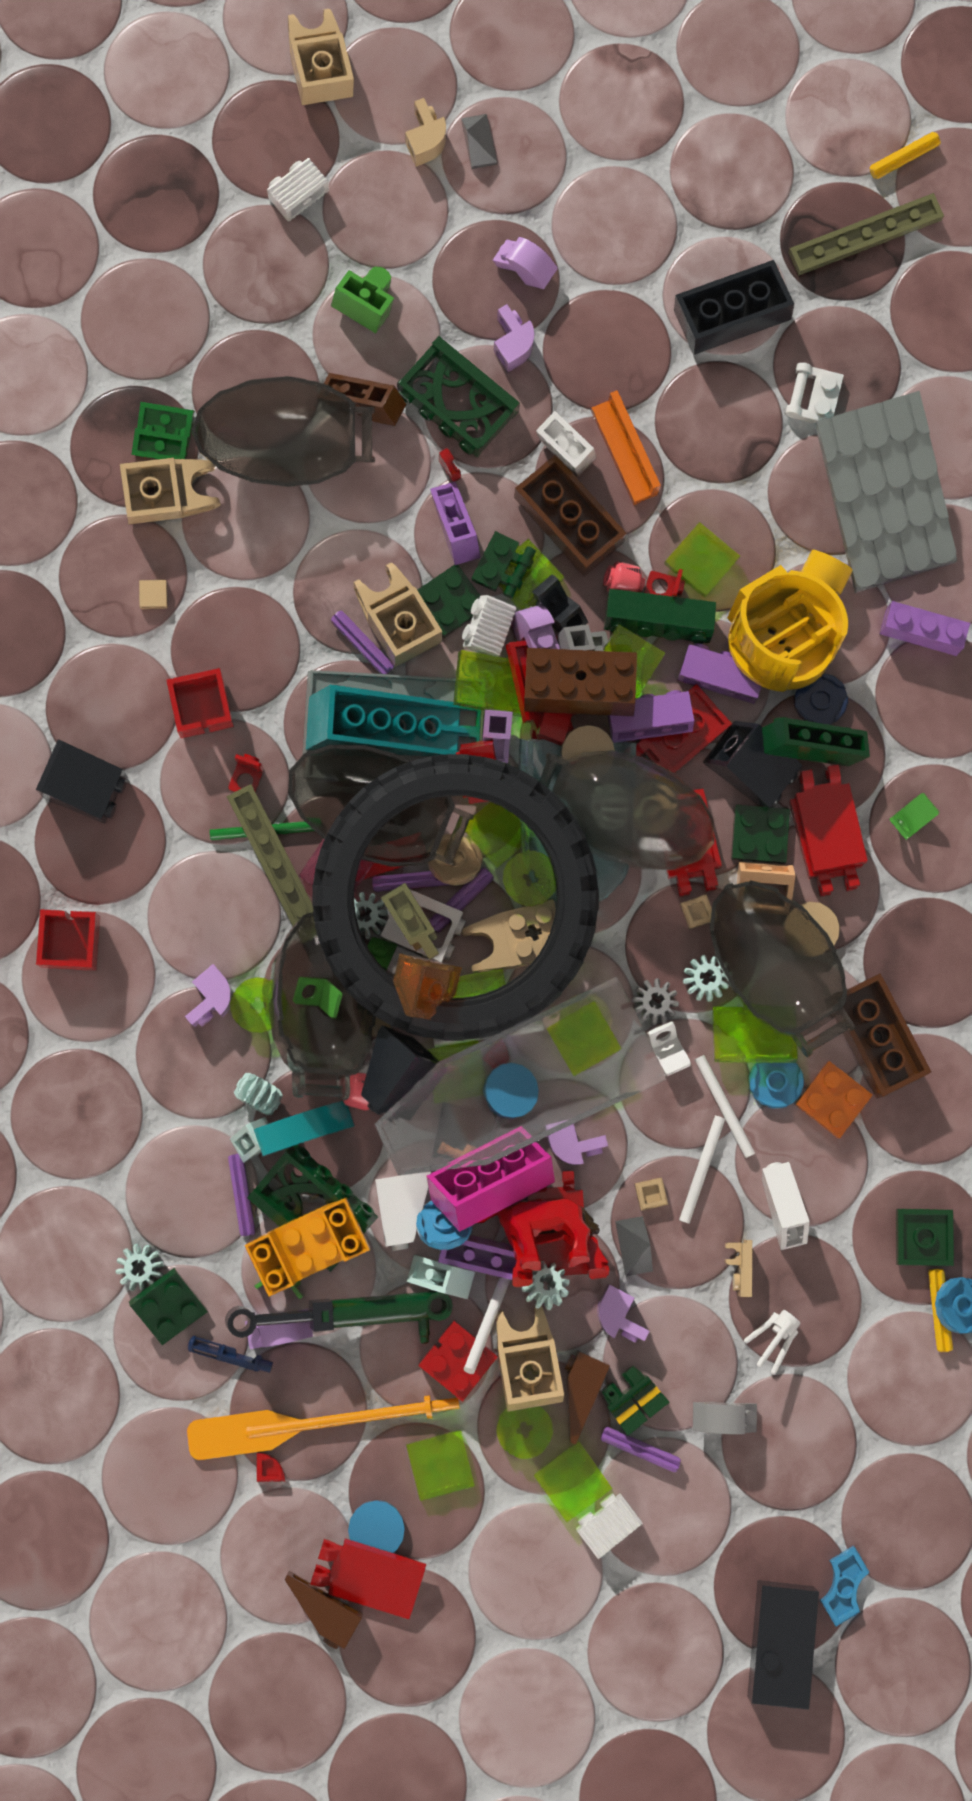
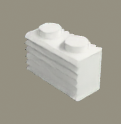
[267,158,329,222]
[462,595,516,658]
[576,1493,643,1559]

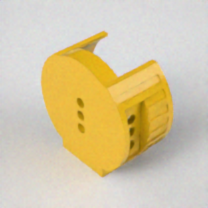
[727,565,848,692]

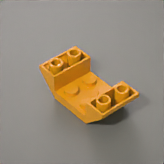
[244,1198,371,1297]

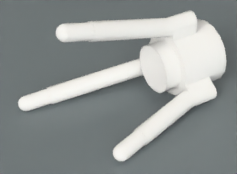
[744,1310,801,1375]

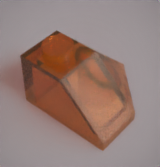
[393,954,462,1019]

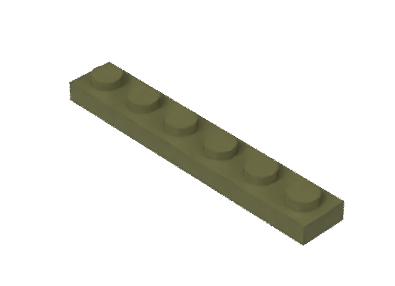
[788,193,944,276]
[226,784,317,943]

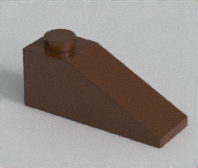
[318,373,407,426]
[564,1350,610,1445]
[285,1571,363,1649]

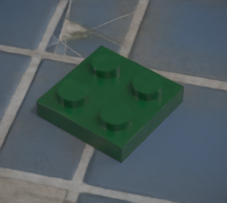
[418,564,480,638]
[731,804,790,864]
[896,1209,954,1266]
[128,1268,208,1345]

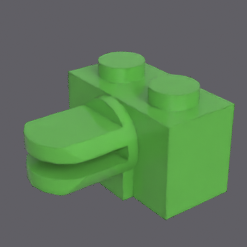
[331,267,394,334]

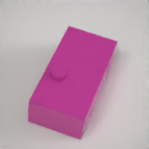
[426,1127,555,1232]

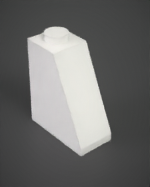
[762,1162,809,1250]
[375,1171,431,1251]

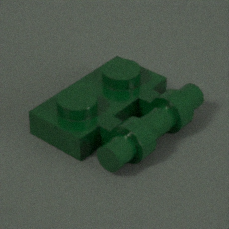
[471,531,536,599]

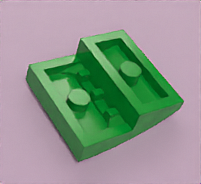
[131,402,195,459]

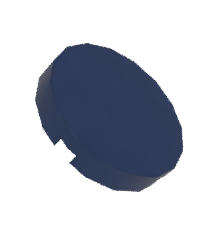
[794,673,848,725]

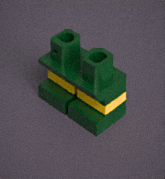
[601,1365,670,1436]

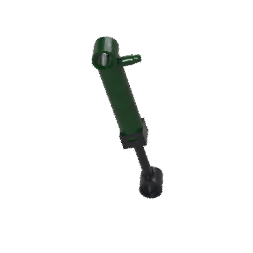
[225,1290,453,1344]

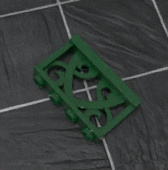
[397,336,520,458]
[247,1145,378,1272]

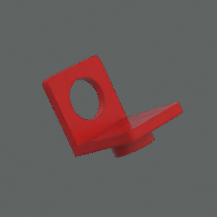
[644,569,685,597]
[228,754,264,792]

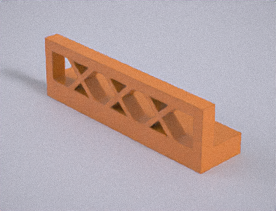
[591,390,661,505]

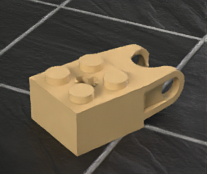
[288,8,354,105]
[120,458,221,525]
[353,563,442,667]
[462,899,556,973]
[496,1305,564,1412]

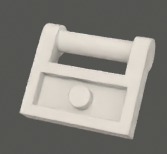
[785,363,844,424]

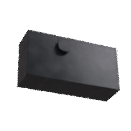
[674,260,794,355]
[747,1580,819,1710]

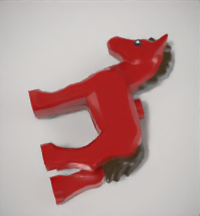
[477,1199,610,1287]

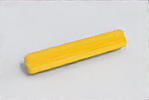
[869,132,941,179]
[928,1268,953,1352]

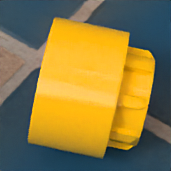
[801,550,853,595]

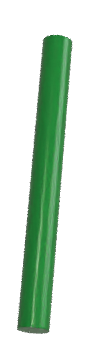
[210,820,319,840]

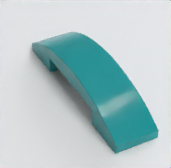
[254,1101,355,1156]

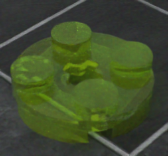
[503,850,556,906]
[230,977,286,1033]
[496,1406,553,1459]

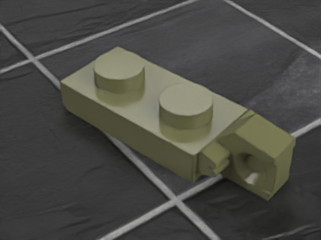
[381,883,439,960]

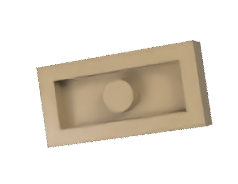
[725,1240,752,1297]

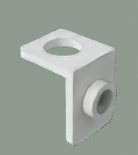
[648,1021,691,1076]

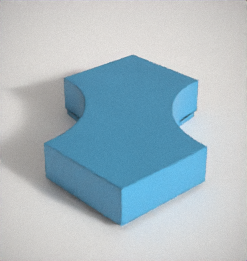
[820,1546,869,1627]

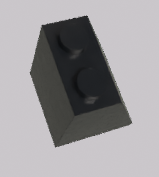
[703,721,803,808]
[36,739,128,824]
[361,1025,447,1121]

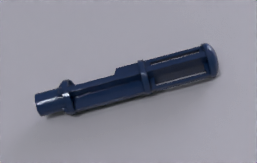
[188,1336,273,1373]

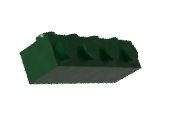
[604,589,716,644]
[762,717,870,767]

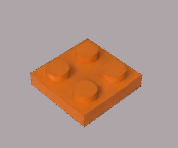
[794,1061,873,1139]

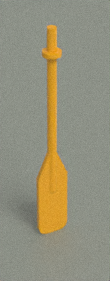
[187,1395,460,1460]

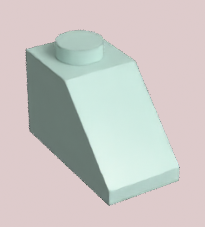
[230,1117,270,1163]
[407,1255,475,1299]

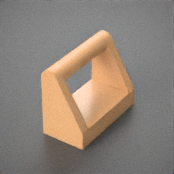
[735,861,796,914]

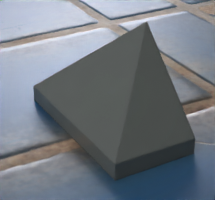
[461,114,497,169]
[615,1216,653,1276]

